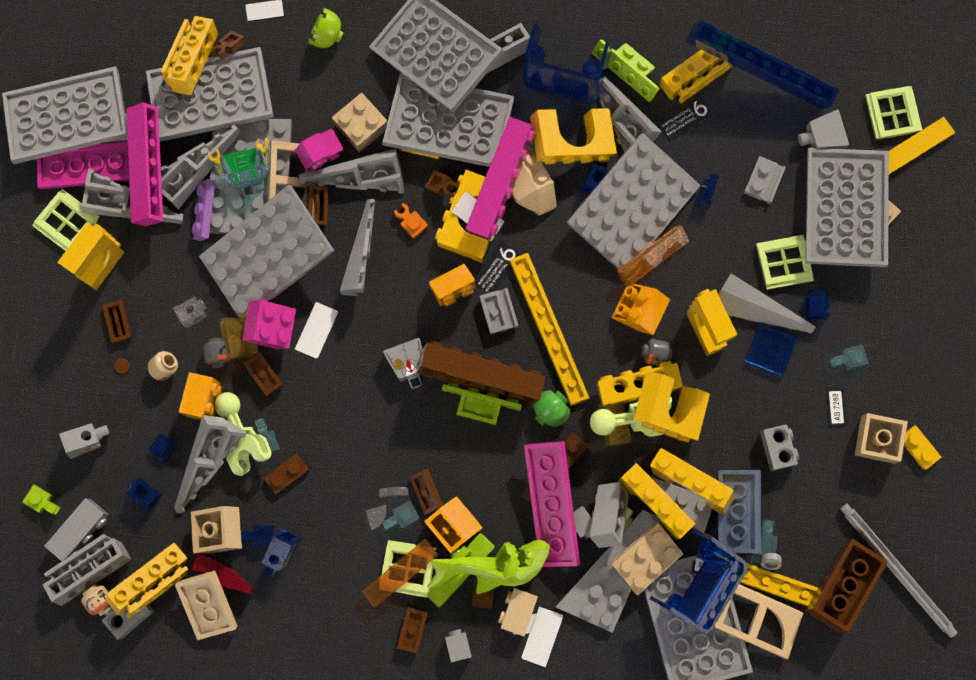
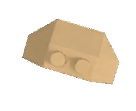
[511,146,557,216]

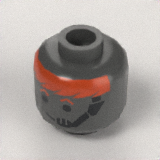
[203,338,231,368]
[641,339,672,366]

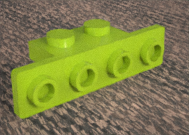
[592,39,659,102]
[442,382,522,425]
[428,533,495,607]

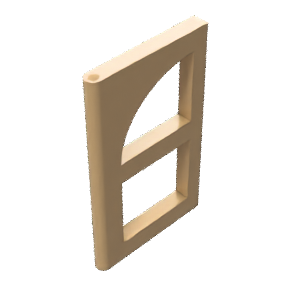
[268,140,315,219]
[711,580,803,659]

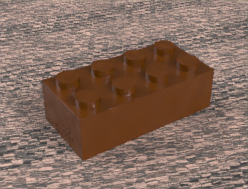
[806,539,888,634]

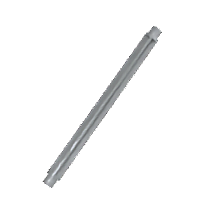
[840,503,957,638]

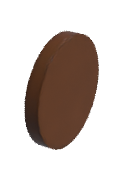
[114,358,130,374]

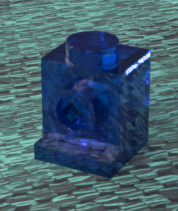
[579,164,609,195]
[806,289,830,320]
[126,477,162,510]

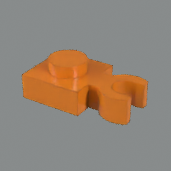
[394,203,428,239]

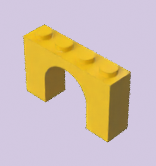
[530,108,617,164]
[435,170,507,263]
[57,222,124,291]
[686,289,738,356]
[634,371,710,443]
[650,448,735,516]
[618,463,695,540]

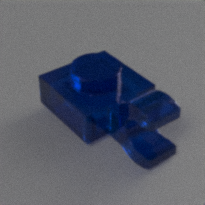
[695,173,719,210]
[241,525,274,546]

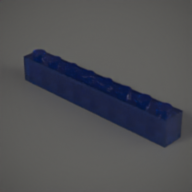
[686,20,839,110]

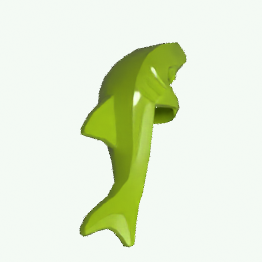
[427,540,550,594]

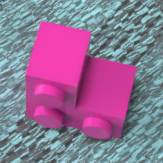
[295,128,343,171]

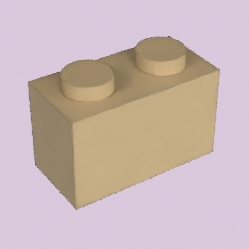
[498,588,538,636]

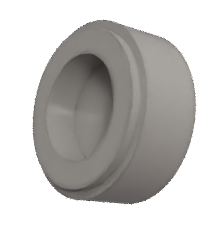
[761,553,782,570]

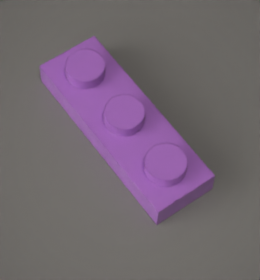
[192,179,215,241]

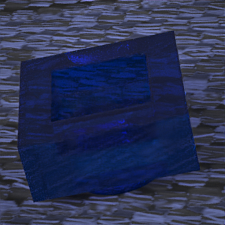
[149,433,178,462]

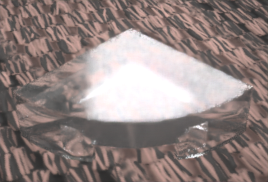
[379,487,408,497]
[366,505,387,530]

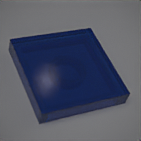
[745,324,798,376]

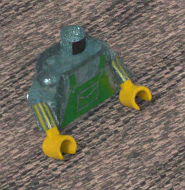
[208,137,271,198]

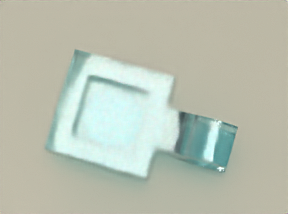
[830,344,868,370]
[255,418,280,452]
[382,501,420,530]
[754,520,778,555]

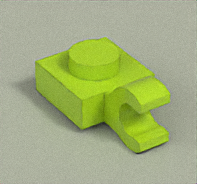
[23,485,61,515]

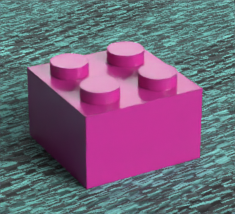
[242,300,296,349]

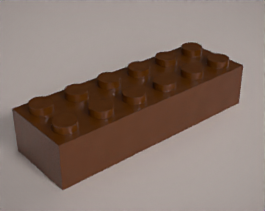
[416,341,546,406]

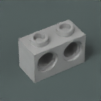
[760,424,799,471]
[102,596,154,640]

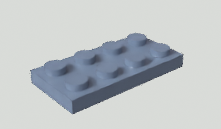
[718,470,761,554]

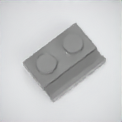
[744,156,786,204]
[479,288,518,335]

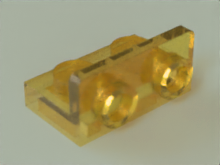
[219,315,258,359]
[599,403,631,446]

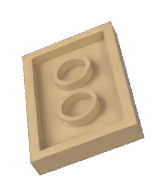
[610,522,683,595]
[175,571,237,640]

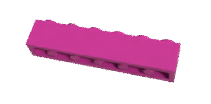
[127,102,163,226]
[466,117,535,240]

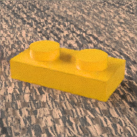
[904,425,942,470]

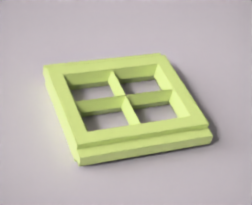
[865,86,922,140]
[32,189,99,251]
[756,235,814,290]
[380,540,437,597]

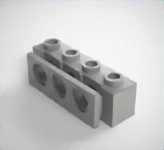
[43,534,132,606]

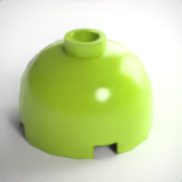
[308,8,343,48]

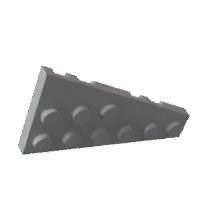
[556,510,661,633]

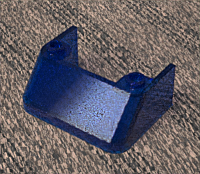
[523,24,612,104]
[649,527,747,634]

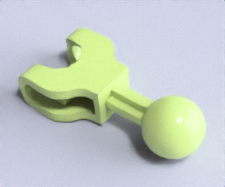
[214,392,271,476]
[590,397,672,437]

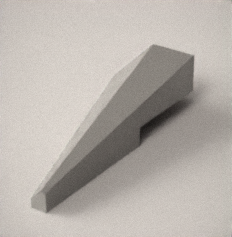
[586,65,662,153]
[161,125,241,209]
[299,149,404,193]
[82,168,183,224]
[340,199,375,296]
[718,274,815,334]
[174,415,247,513]

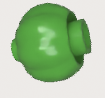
[533,390,570,427]

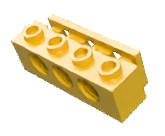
[161,16,218,95]
[659,34,737,104]
[597,361,683,408]
[105,543,188,619]

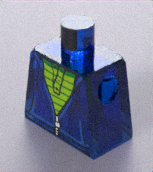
[262,529,301,580]

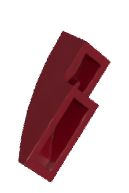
[192,553,254,594]

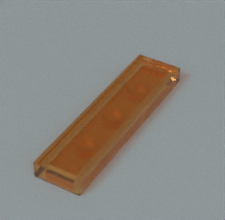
[617,225,689,287]
[362,539,439,608]

